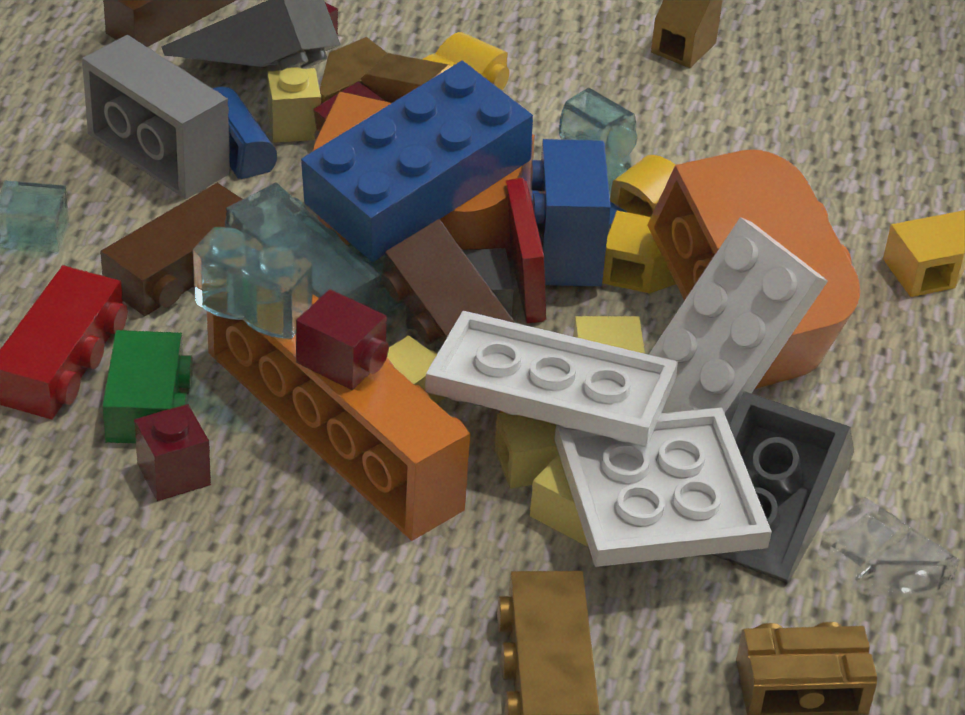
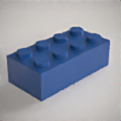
[301,60,533,262]

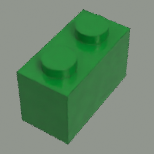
[102,330,193,444]

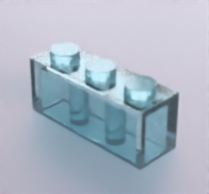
[224,182,380,310]

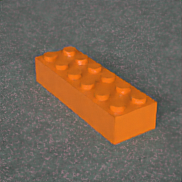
[205,250,470,541]

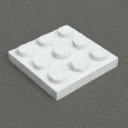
[554,407,772,567]

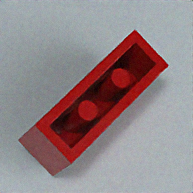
[0,265,128,420]

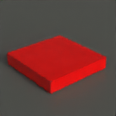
[506,177,547,323]

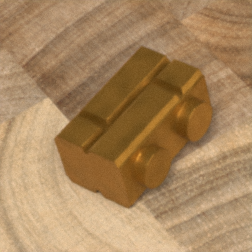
[736,622,877,715]

